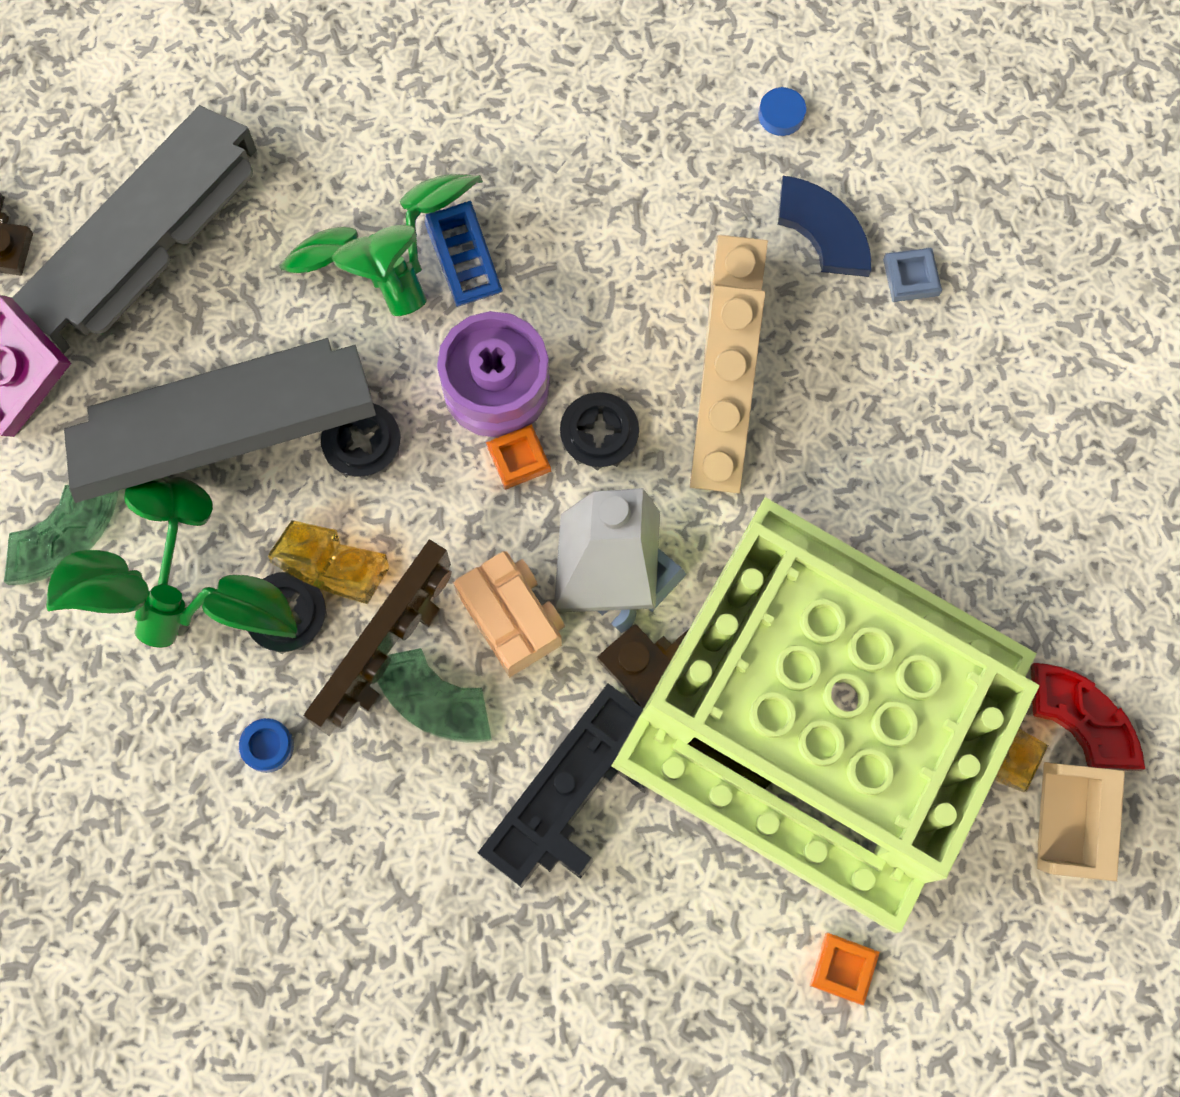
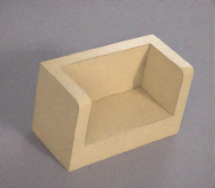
[1037,762,1125,881]

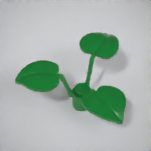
[279,174,483,316]
[46,476,297,648]

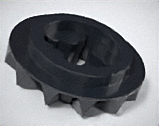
[560,392,639,471]
[321,403,401,480]
[247,572,328,655]

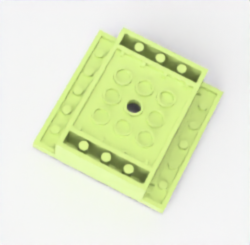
[612,497,1040,933]

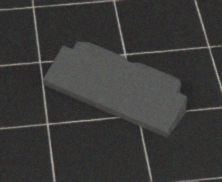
[12,105,257,354]
[64,338,376,503]

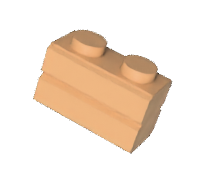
[453,551,565,678]

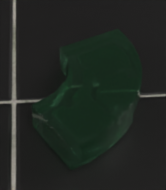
[4,485,118,585]
[377,648,492,743]

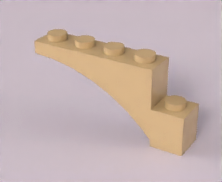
[690,235,768,493]

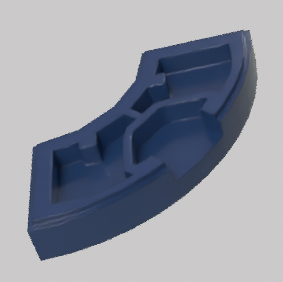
[777,175,871,277]

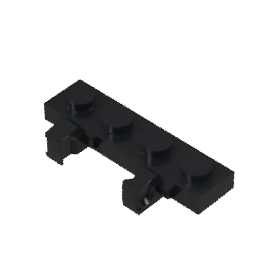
[477,683,648,888]

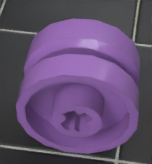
[437,311,550,438]

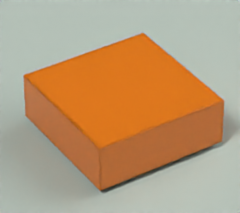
[486,424,551,490]
[809,933,880,1006]

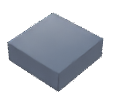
[883,248,942,302]

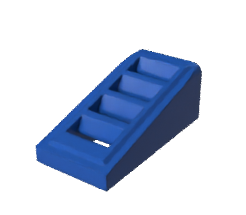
[425,201,503,307]

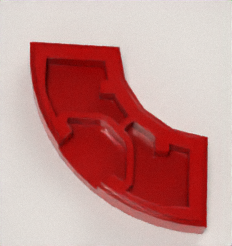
[1030,663,1145,771]

